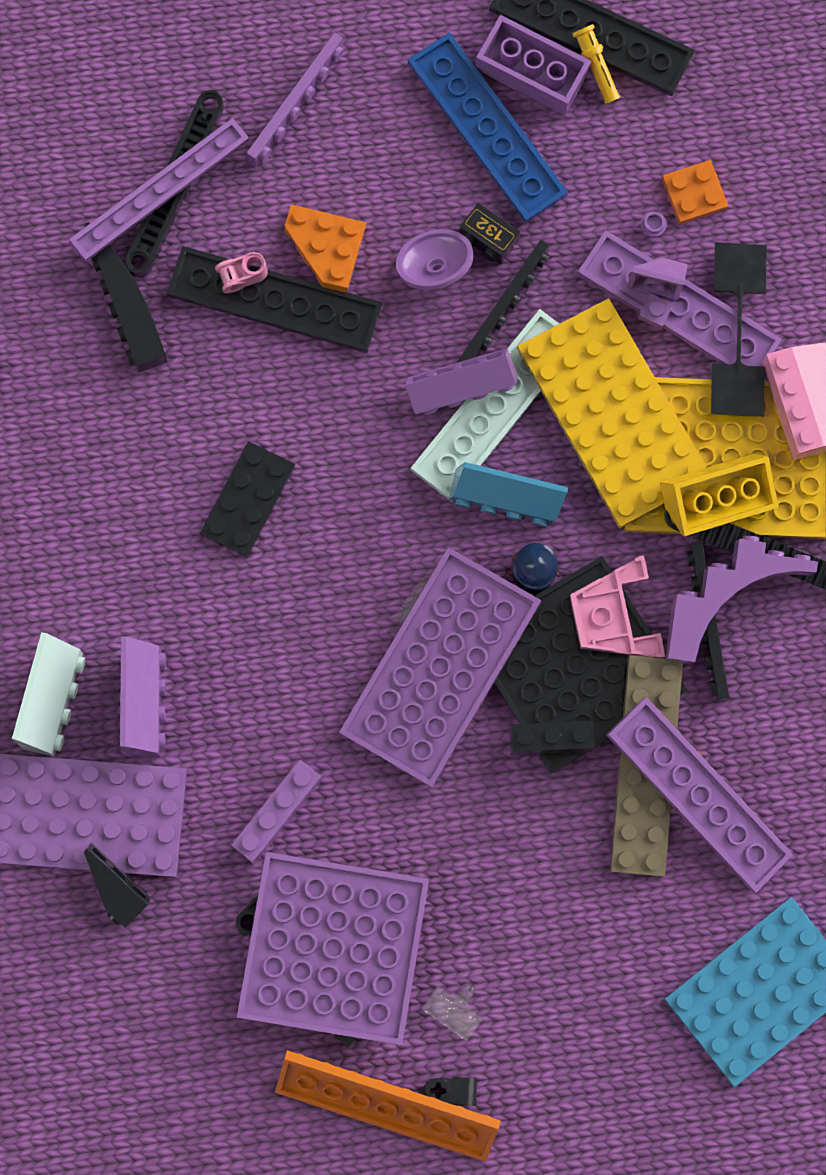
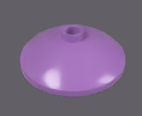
[396,229,473,290]

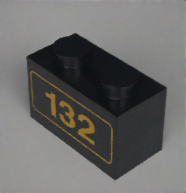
[459,203,520,264]

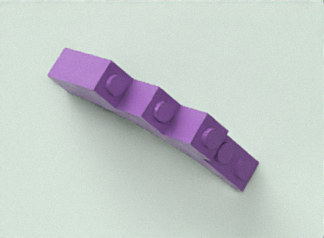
[665,536,818,664]

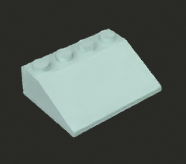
[12,632,85,757]

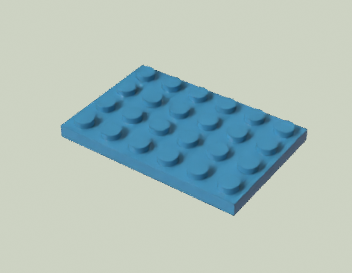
[664,897,826,1087]

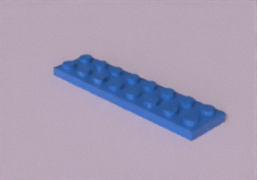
[408,32,568,223]

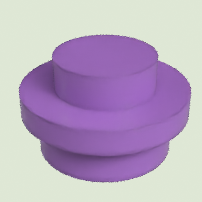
[641,212,667,238]

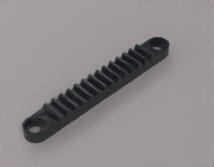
[125,90,224,278]
[664,510,826,590]

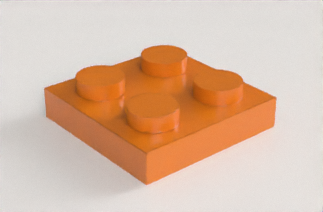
[662,160,728,225]

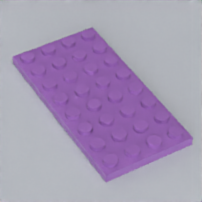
[339,547,541,788]
[0,754,187,878]

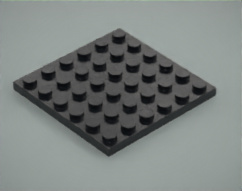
[494,556,688,775]

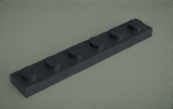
[457,239,550,363]
[686,541,730,703]

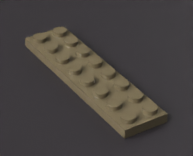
[610,655,683,877]

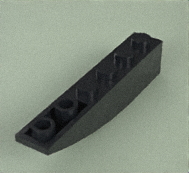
[84,222,168,372]

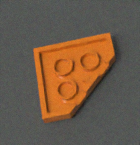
[284,204,366,293]

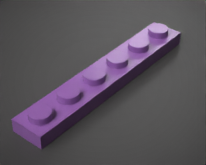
[247,33,344,167]

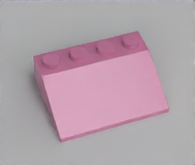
[762,343,826,461]

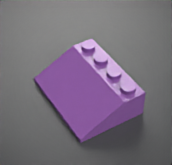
[120,637,166,757]

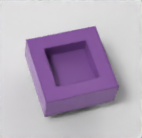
[638,293,674,329]

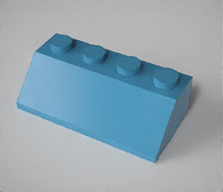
[449,462,568,527]

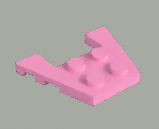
[570,555,666,658]

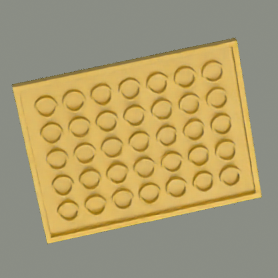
[624,377,826,539]

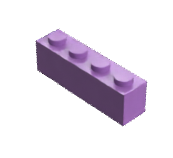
[405,348,517,415]
[231,760,322,864]

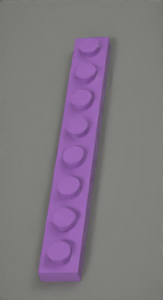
[69,118,249,262]

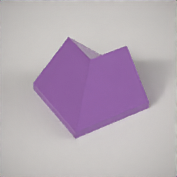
[627,258,688,301]

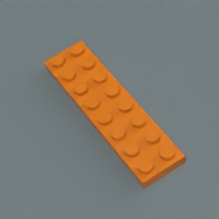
[275,1050,501,1162]

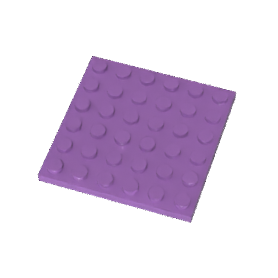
[237,852,429,1045]

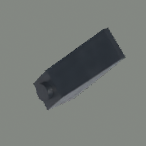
[84,843,151,928]

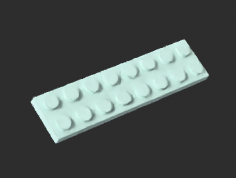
[411,309,559,502]

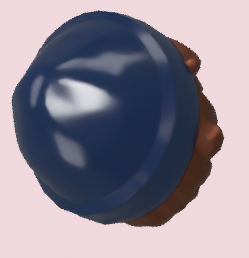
[508,543,559,594]

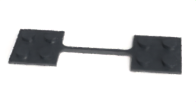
[711,242,767,417]

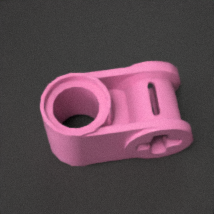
[215,252,268,293]

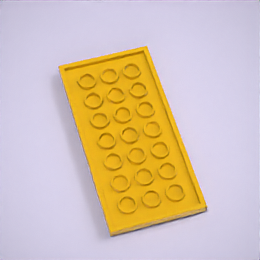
[517,298,707,529]

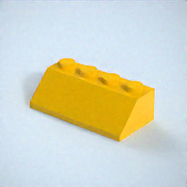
[660,454,779,536]

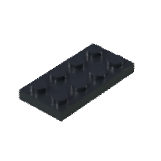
[200,441,296,558]

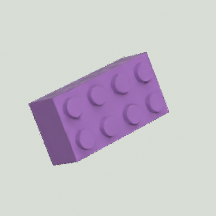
[475,15,591,115]

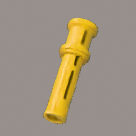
[572,24,620,104]

